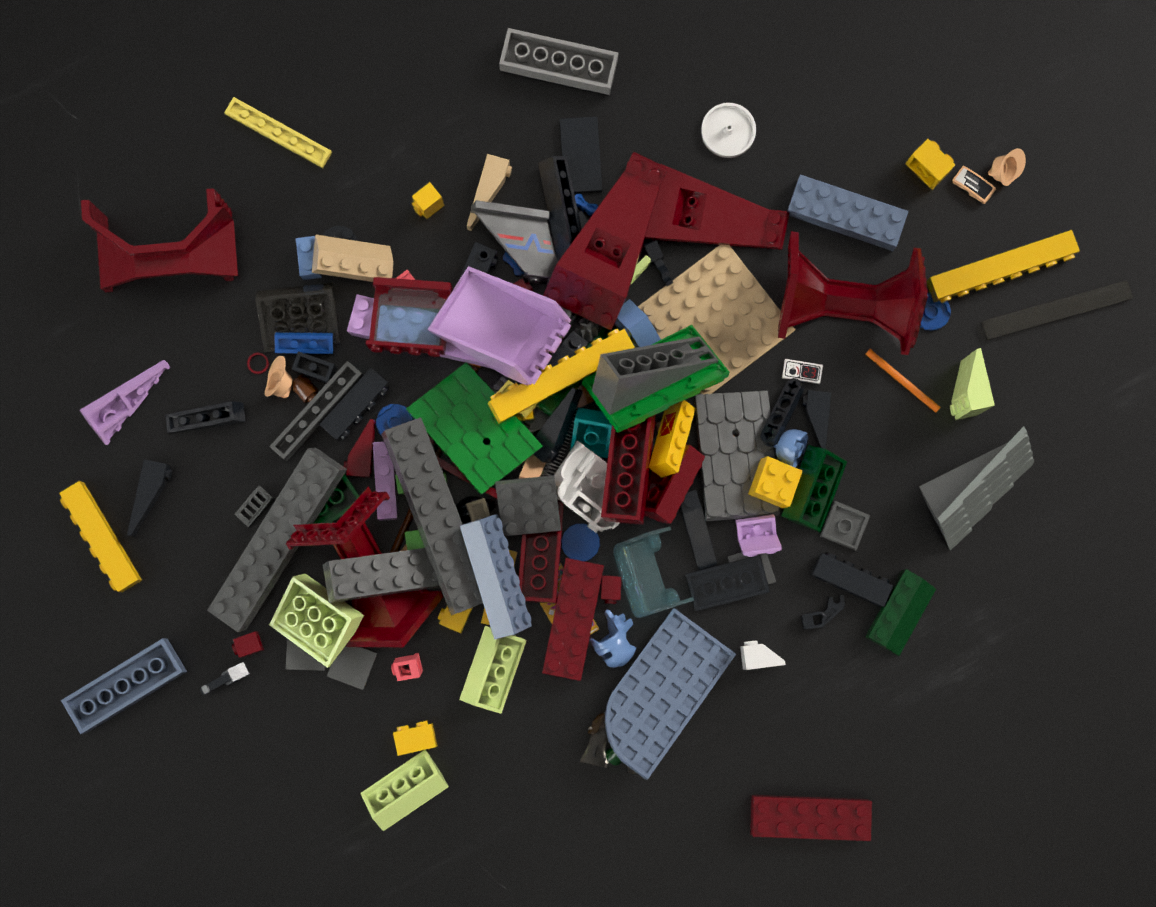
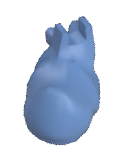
[589,609,636,668]

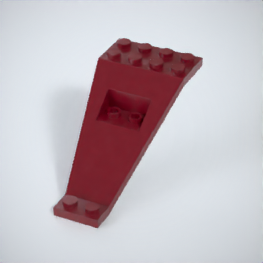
[543,152,668,330]
[627,163,790,250]

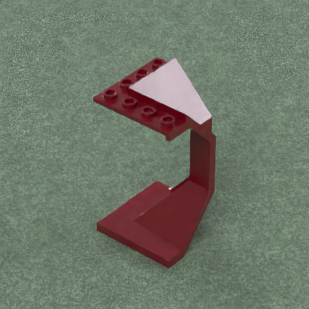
[81,188,238,292]
[778,231,928,355]
[286,486,444,647]

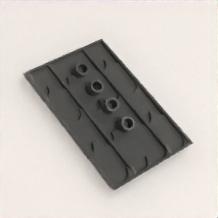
[694,391,780,521]

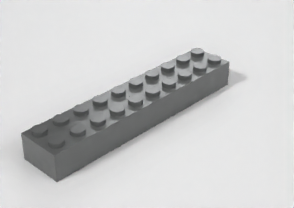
[381,417,483,616]
[207,448,347,632]

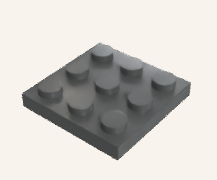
[495,475,561,536]

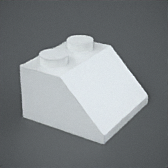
[740,641,785,670]

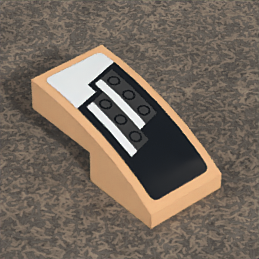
[952,166,996,204]

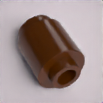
[291,375,319,403]

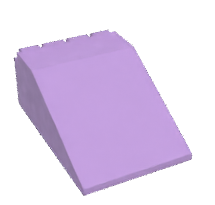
[428,266,571,386]

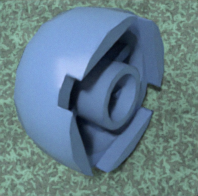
[774,429,808,468]

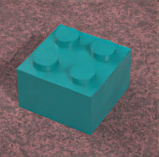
[570,407,612,458]

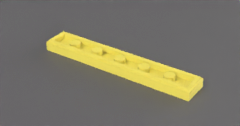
[224,97,332,168]

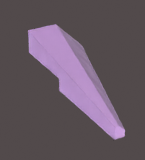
[80,360,170,445]

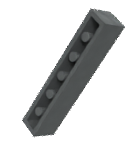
[269,361,363,461]

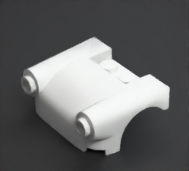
[554,441,619,533]

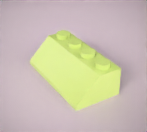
[459,626,527,714]
[360,749,449,831]

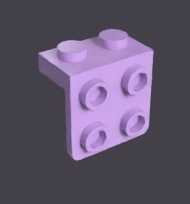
[736,514,782,557]

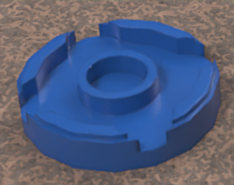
[920,293,951,331]
[376,404,414,436]
[562,524,600,562]

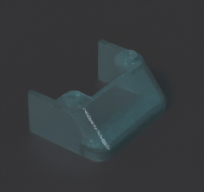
[613,526,694,618]

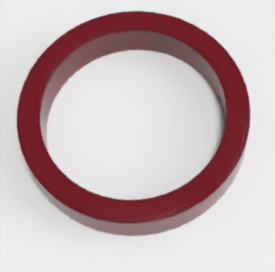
[247,353,269,374]

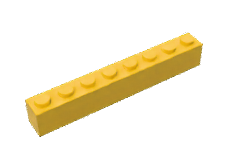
[926,230,1080,303]
[487,329,635,424]

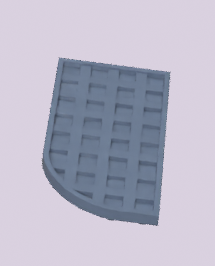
[605,608,736,780]

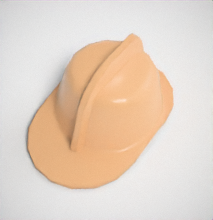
[988,148,1026,186]
[265,356,293,398]

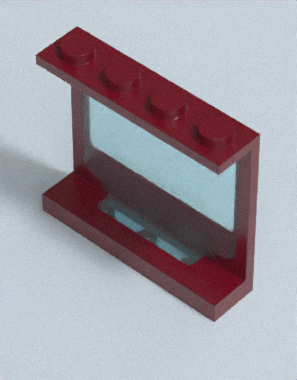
[366,277,453,357]

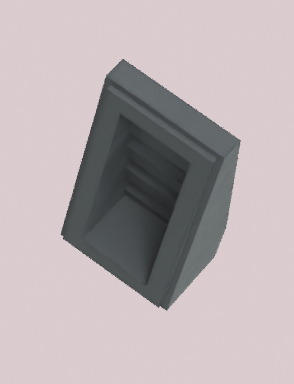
[234,485,275,527]

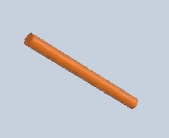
[865,349,941,413]

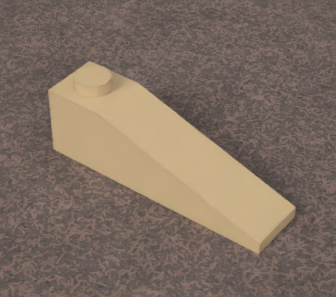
[467,154,512,231]

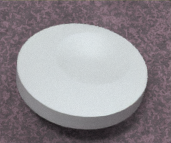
[701,103,756,158]

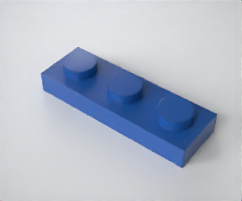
[274,332,333,354]

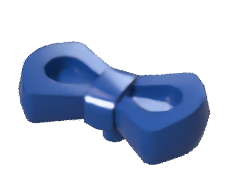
[575,194,598,216]
[503,252,524,276]

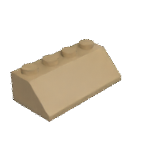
[312,235,393,282]

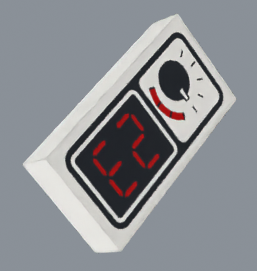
[782,359,823,384]

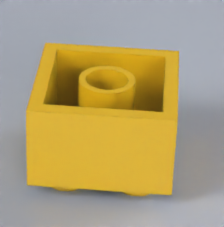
[906,139,955,190]
[748,456,802,508]

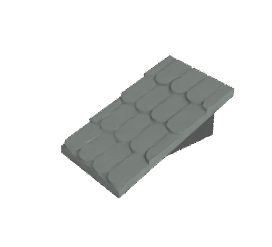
[919,426,1034,550]

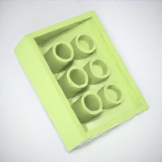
[950,348,995,420]
[269,574,364,668]

